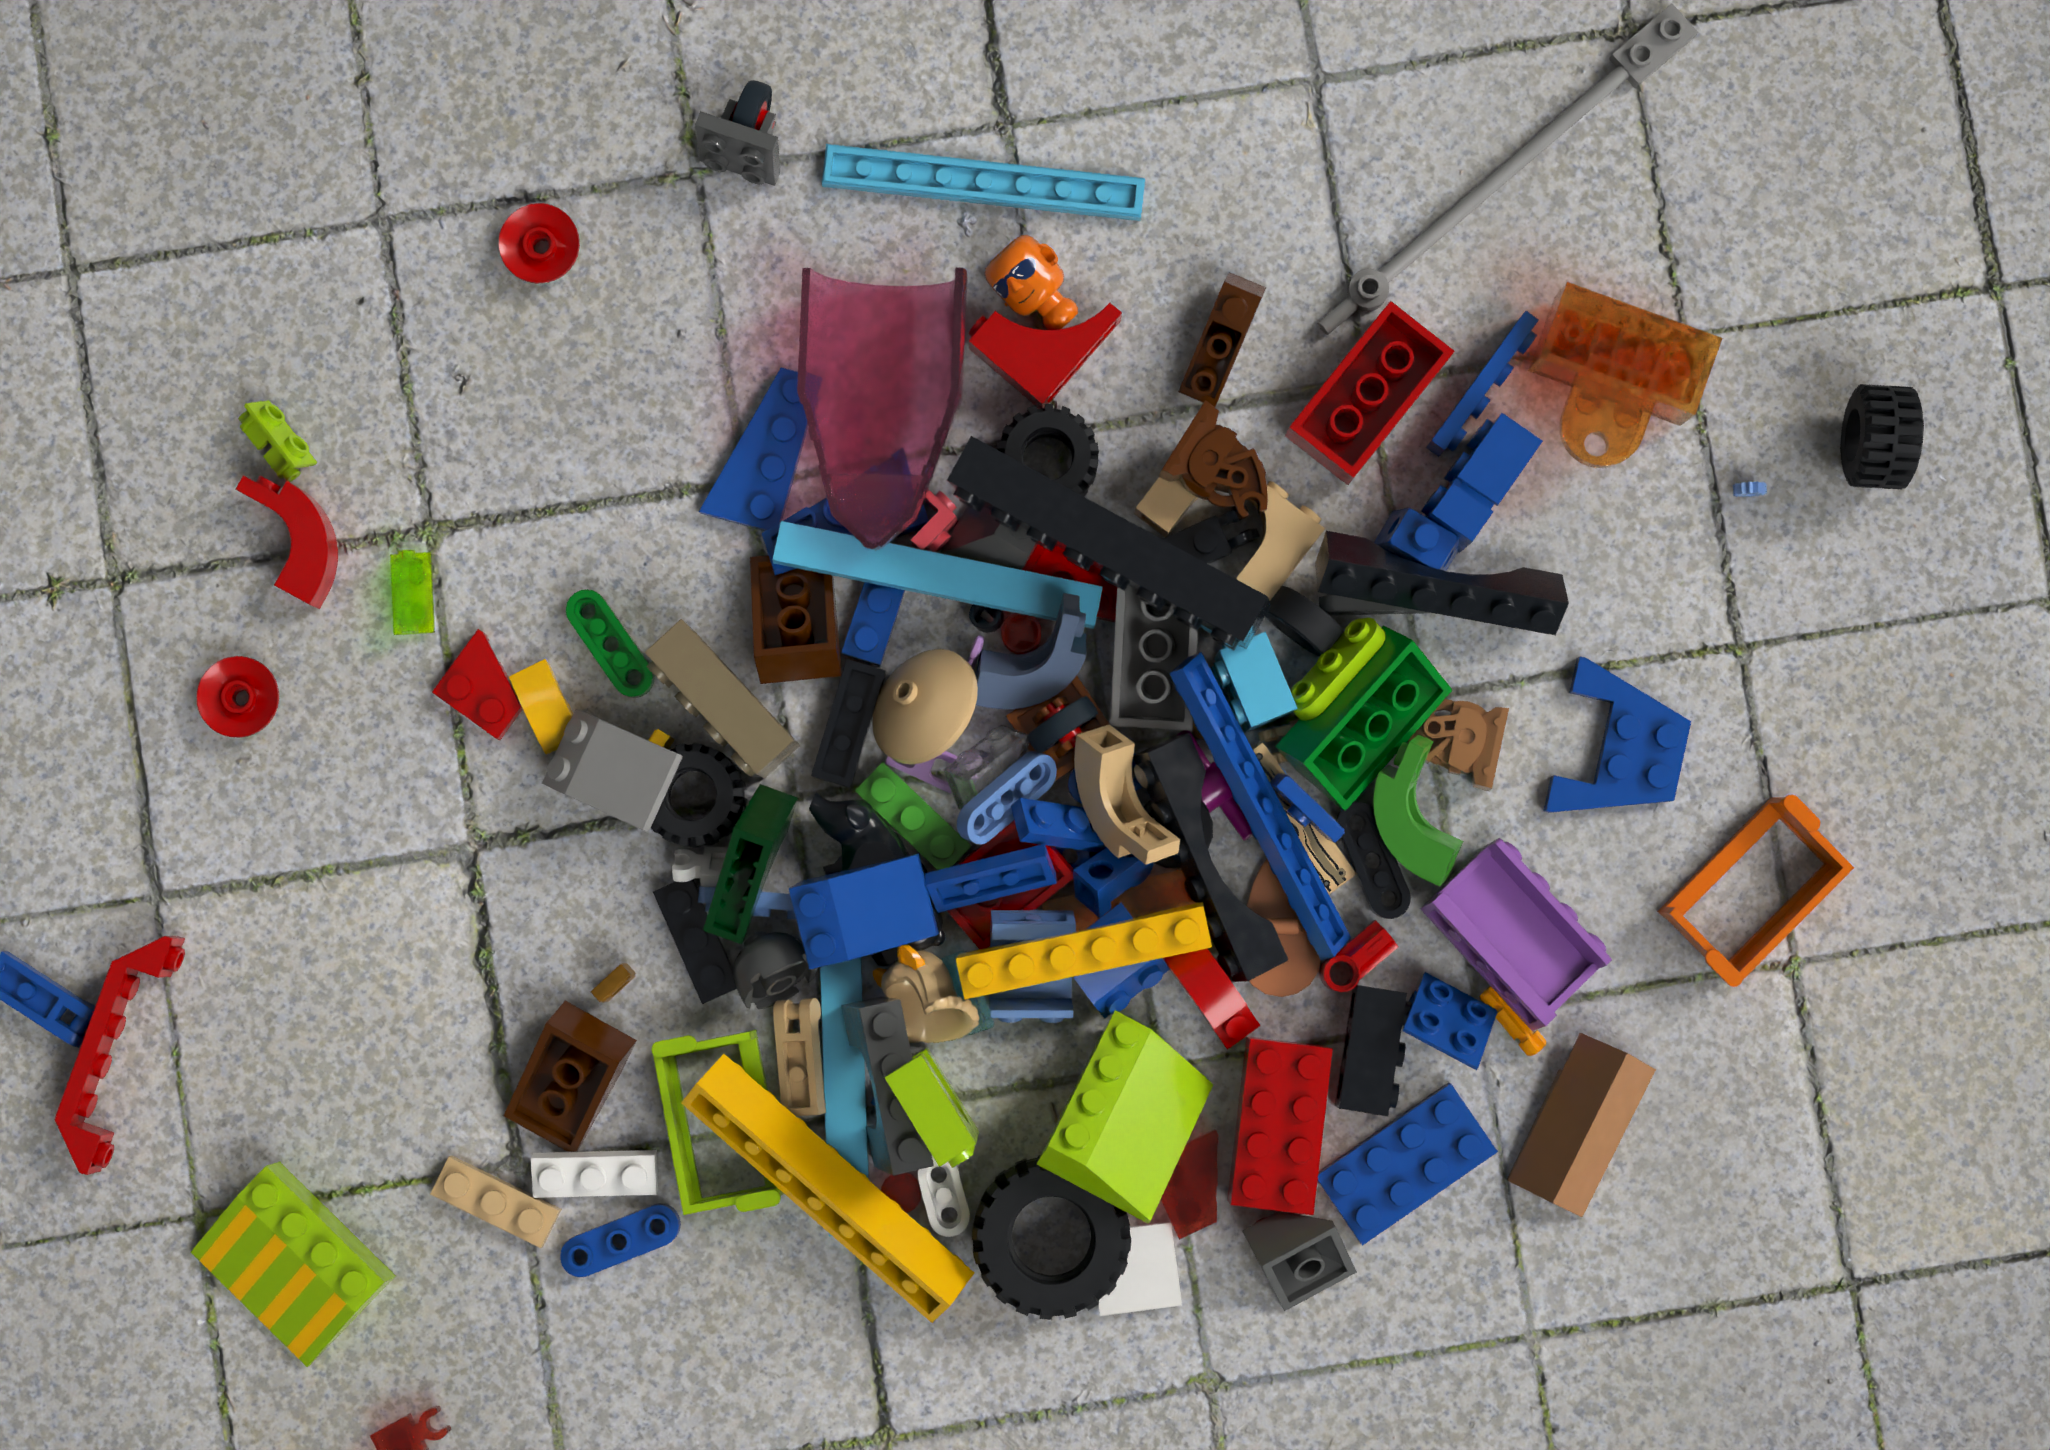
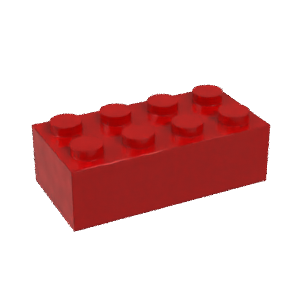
[1285,301,1455,485]
[1227,1036,1333,1215]

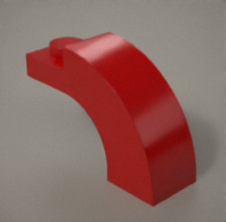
[1163,949,1261,1050]

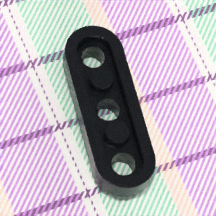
[1336,802,1411,919]

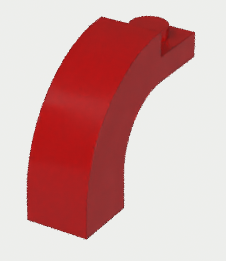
[235,475,338,609]

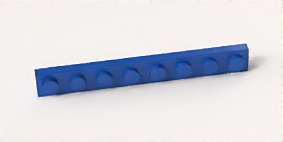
[1169,652,1351,961]

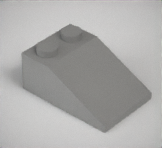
[542,709,683,832]

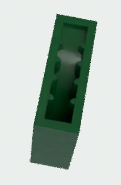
[703,784,798,945]

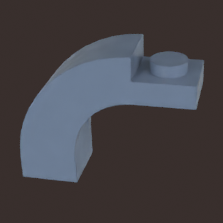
[975,593,1086,709]

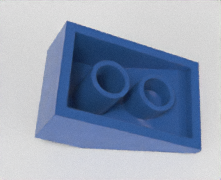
[789,853,939,970]

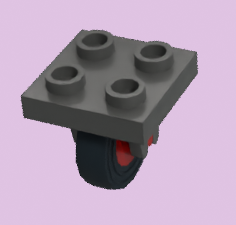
[695,80,780,186]

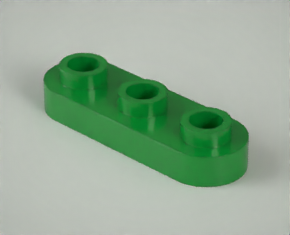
[566,589,655,698]

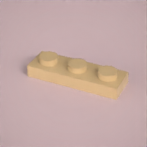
[430,1155,562,1248]

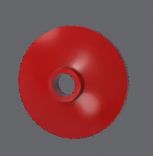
[499,203,580,284]
[196,656,279,738]

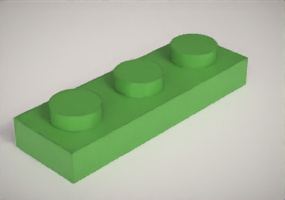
[855,762,972,870]

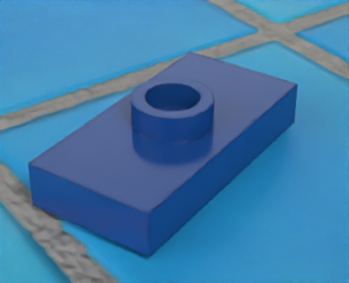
[1270,773,1345,843]

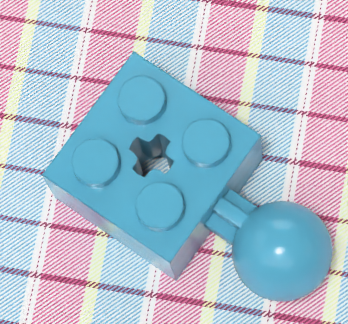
[1201,625,1297,733]

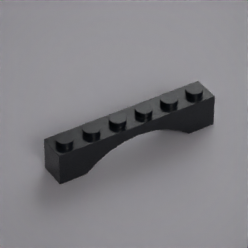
[1315,530,1569,636]
[1133,733,1288,982]

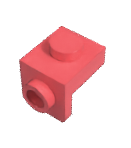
[911,489,957,553]

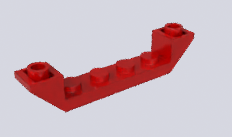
[54,936,185,1175]

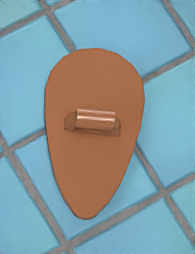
[1247,859,1321,997]

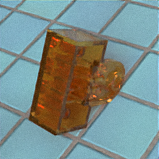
[1528,282,1723,468]

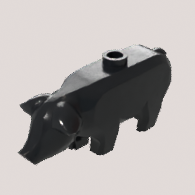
[809,792,945,966]

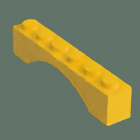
[955,902,1212,1000]

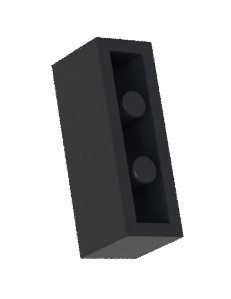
[1334,985,1412,1116]

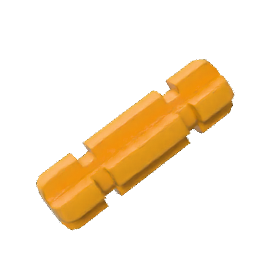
[1480,986,1547,1056]

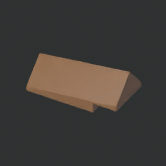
[1507,1033,1656,1217]

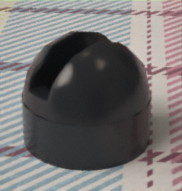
[969,604,1004,633]

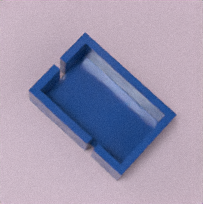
[1421,413,1543,553]

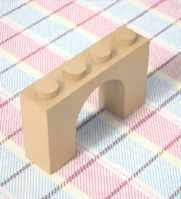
[1134,477,1325,601]

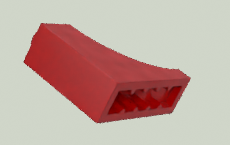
[968,303,1122,409]

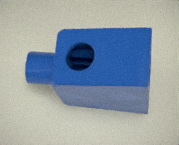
[1374,508,1459,571]

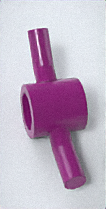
[1177,730,1253,841]

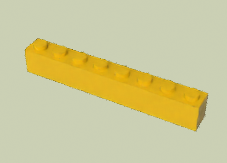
[681,1054,974,1323]

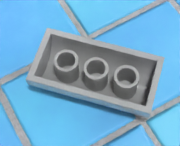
[1110,585,1198,731]

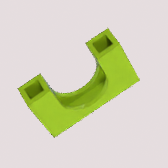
[885,1047,979,1168]

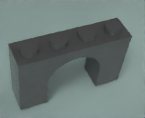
[841,996,934,1176]

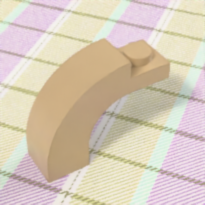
[1074,725,1180,865]

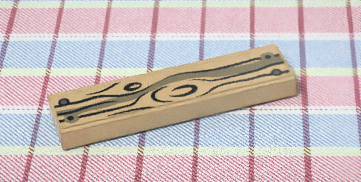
[1252,742,1357,895]

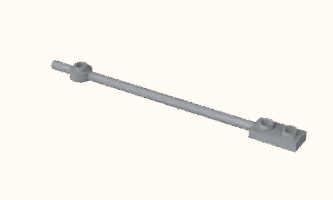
[1317,3,1699,335]

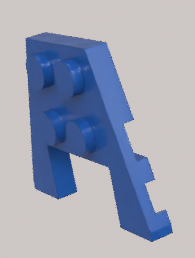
[1543,656,1691,813]

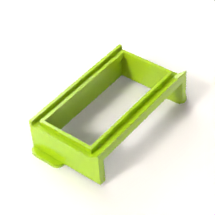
[651,1030,784,1215]

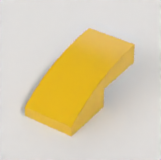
[509,659,573,755]

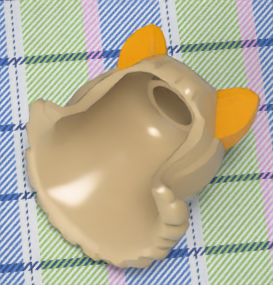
[872,944,979,1043]

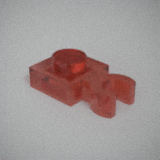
[370,1406,451,1450]

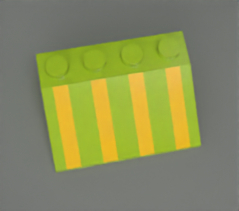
[191,1161,396,1367]

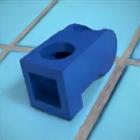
[1073,847,1153,918]

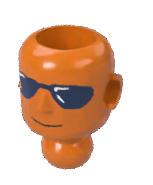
[985,235,1078,330]

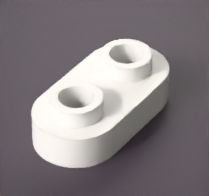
[918,1156,970,1237]

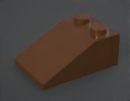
[750,555,842,684]
[503,1000,637,1152]

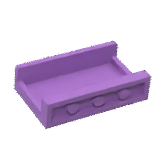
[1420,838,1612,1031]

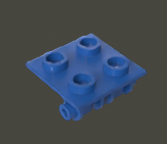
[1402,972,1497,1070]

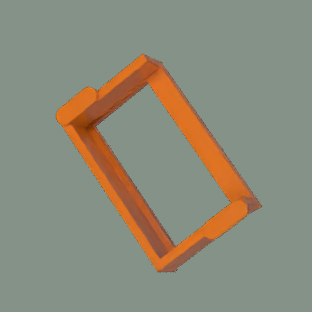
[1657,795,1854,987]

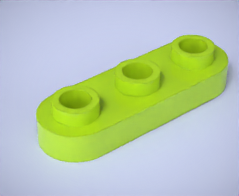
[1290,617,1385,721]

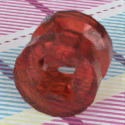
[1001,613,1041,655]

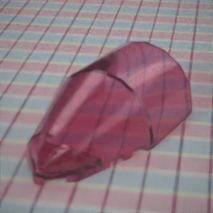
[797,268,968,551]

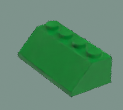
[1275,625,1452,811]

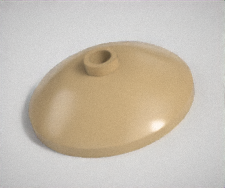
[872,649,978,764]

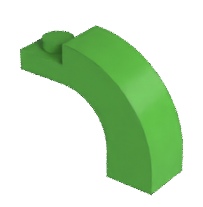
[1373,734,1463,886]

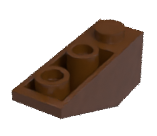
[1178,272,1266,407]

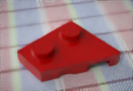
[432,629,523,740]

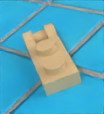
[773,998,826,1116]

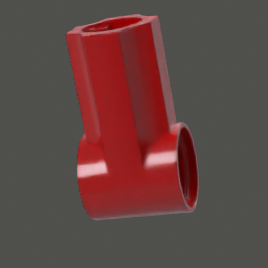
[1319,920,1399,992]

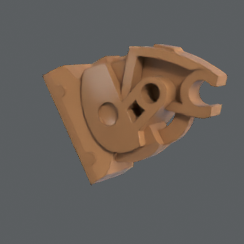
[1407,699,1509,792]

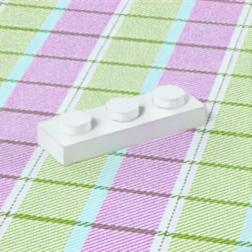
[531,1150,659,1198]

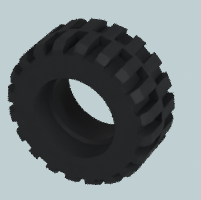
[972,1155,1131,1320]

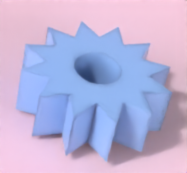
[1733,481,1767,497]

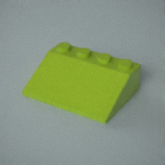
[1037,1010,1214,1224]

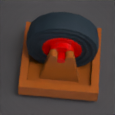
[1006,675,1110,782]

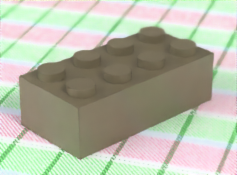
[644,619,800,779]

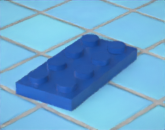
[1318,1082,1498,1246]

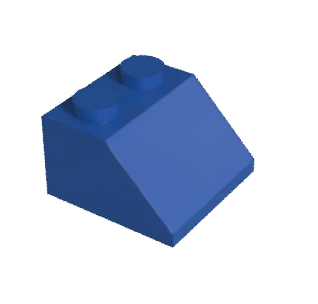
[1073,903,1170,1019]

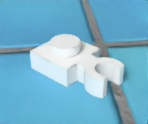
[672,846,728,887]

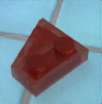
[1161,1129,1219,1240]

